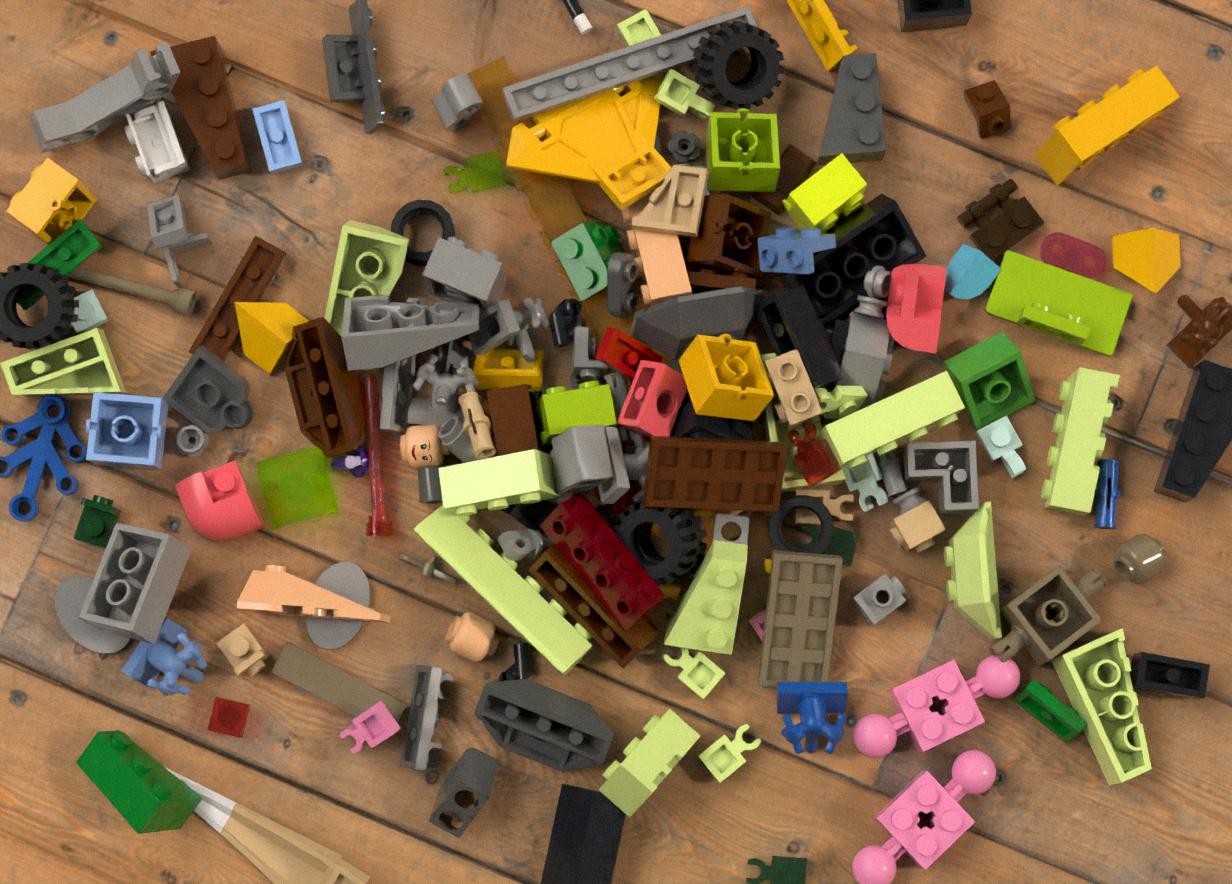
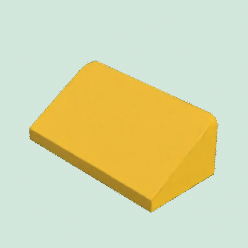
[473,349,544,392]

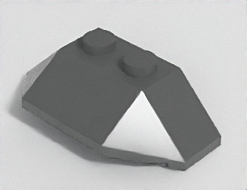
[630,286,765,359]
[474,679,615,772]

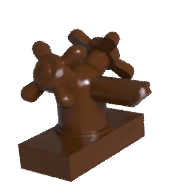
[1166,295,1232,369]

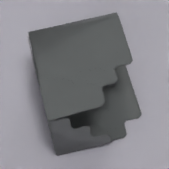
[429,748,499,838]

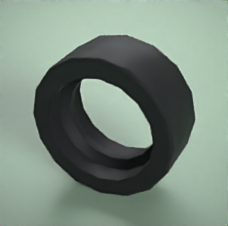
[391,200,455,266]
[769,495,834,554]

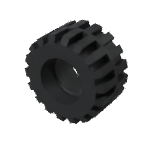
[692,20,784,109]
[0,263,79,349]
[613,501,707,586]

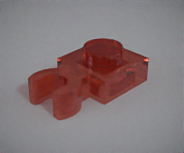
[787,421,842,486]

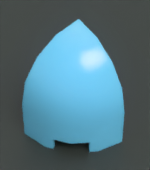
[944,244,1001,299]

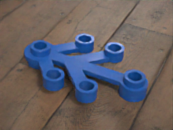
[0,394,87,522]

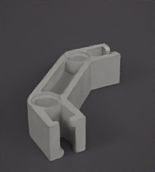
[29,42,180,154]

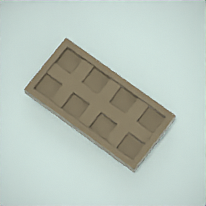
[757,550,843,688]

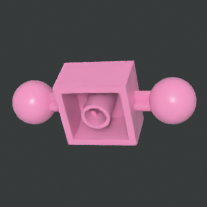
[853,654,1020,758]
[852,750,996,884]

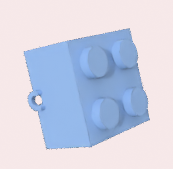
[86,392,169,470]

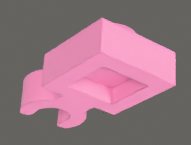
[340,700,401,753]

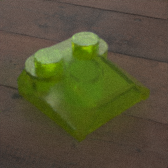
[256,447,339,529]

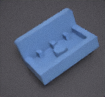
[758,227,836,274]

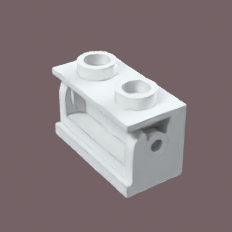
[124,101,191,184]

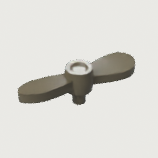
[399,554,460,585]

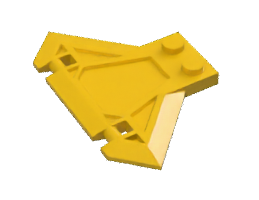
[506,74,671,210]

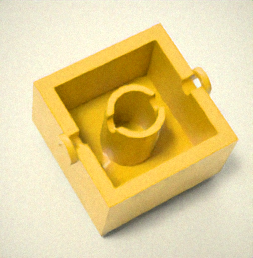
[6,157,98,245]
[678,334,774,421]

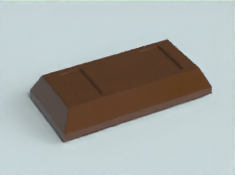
[751,144,817,215]

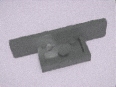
[322,0,385,134]

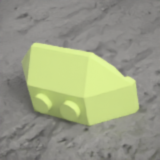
[944,501,1002,640]

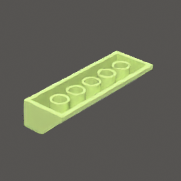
[414,505,593,676]

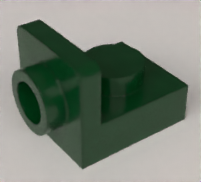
[74,495,121,549]

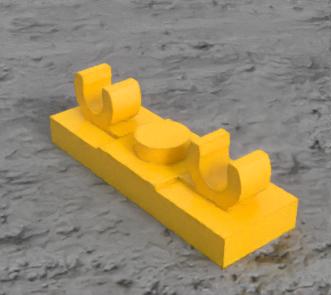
[786,0,857,72]

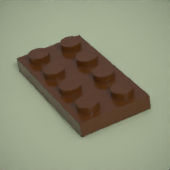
[643,436,788,512]

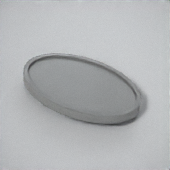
[305,562,370,650]
[55,577,131,654]

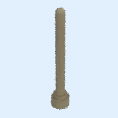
[68,267,197,316]

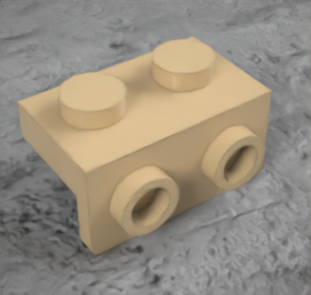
[765,350,822,429]

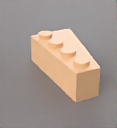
[621,192,692,309]

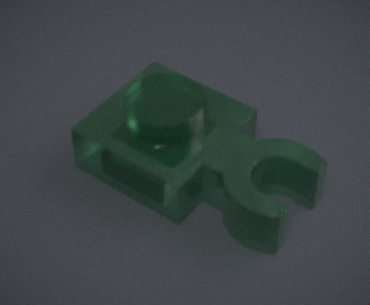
[796,524,859,567]
[746,855,807,884]

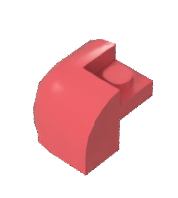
[886,264,946,353]
[175,460,265,542]

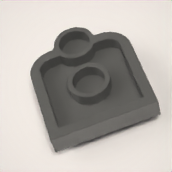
[162,345,254,434]

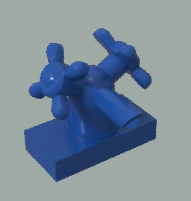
[777,682,848,754]

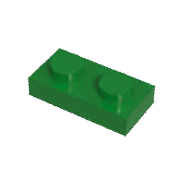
[1013,679,1087,743]

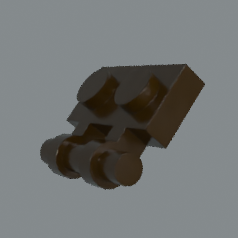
[957,178,1045,261]

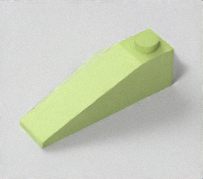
[325,220,409,336]

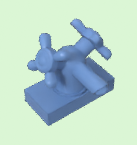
[121,617,207,696]

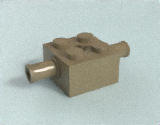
[989,565,1108,666]

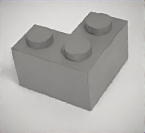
[834,312,894,410]
[903,441,979,514]

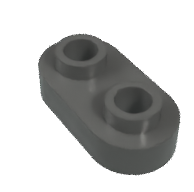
[607,252,639,319]

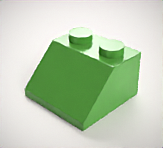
[944,331,1036,431]

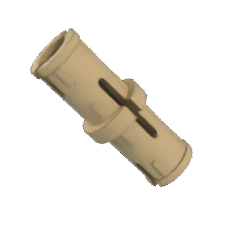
[459,392,496,460]

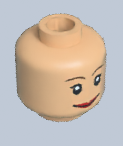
[400,424,451,469]

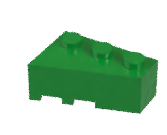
[76,730,202,834]

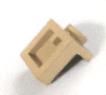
[216,623,269,677]

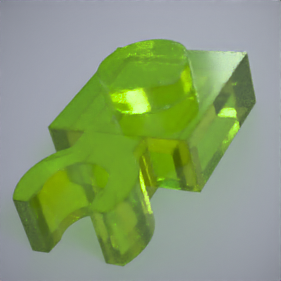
[443,151,505,193]

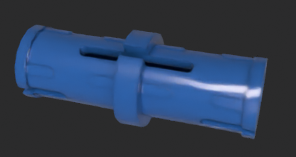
[1094,459,1121,529]

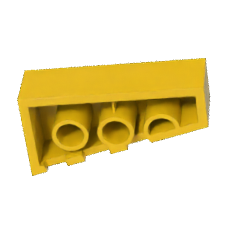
[1034,65,1180,186]

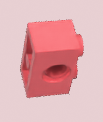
[617,360,687,439]

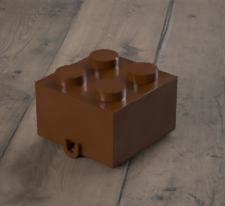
[686,194,771,278]
[482,384,539,457]

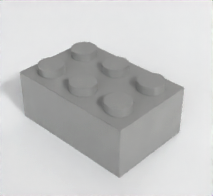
[422,237,507,314]
[78,523,192,644]

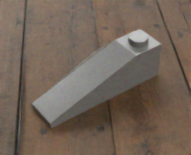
[341,295,480,371]

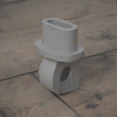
[498,529,554,561]

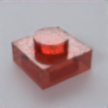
[207,697,251,738]

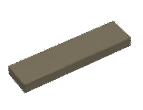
[271,642,408,724]

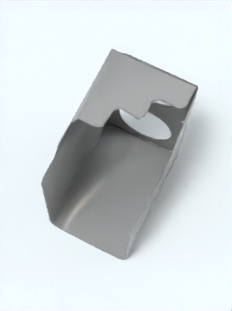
[551,424,613,494]

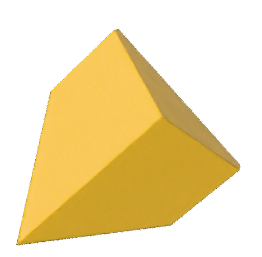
[1111,228,1181,294]
[234,302,309,376]

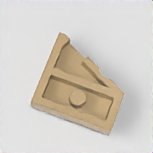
[632,165,709,237]

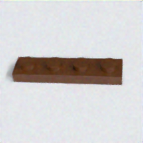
[189,236,286,361]

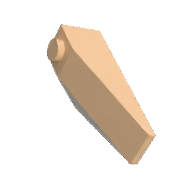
[237,565,391,623]

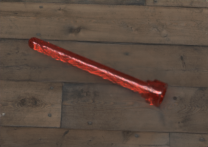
[364,373,393,537]

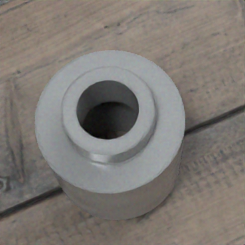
[438,416,478,463]

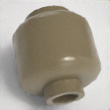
[1113,534,1166,584]

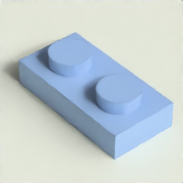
[252,100,303,174]

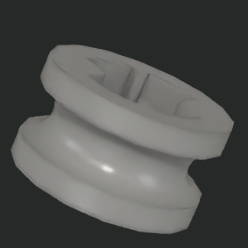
[854,295,887,319]
[893,486,927,515]

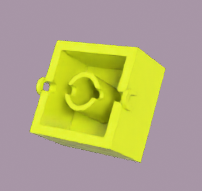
[782,153,867,233]

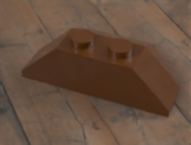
[284,317,369,458]

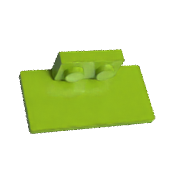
[985,250,1133,357]

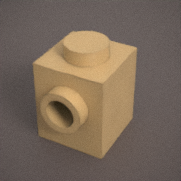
[889,500,946,553]

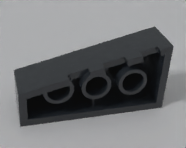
[1154,360,1232,503]

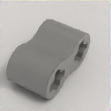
[432,73,484,131]

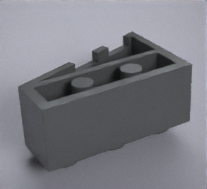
[816,53,886,166]

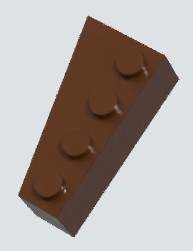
[150,36,252,180]

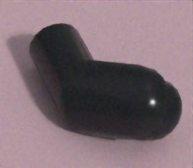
[549,298,582,348]
[498,643,532,682]

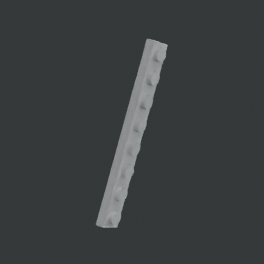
[502,7,757,123]

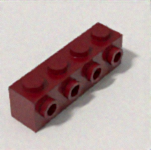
[540,492,667,632]

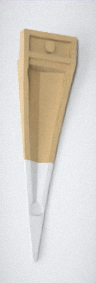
[165,767,371,884]

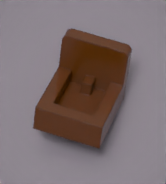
[964,80,1011,139]

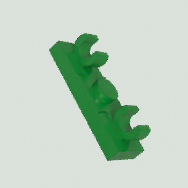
[17,219,103,310]

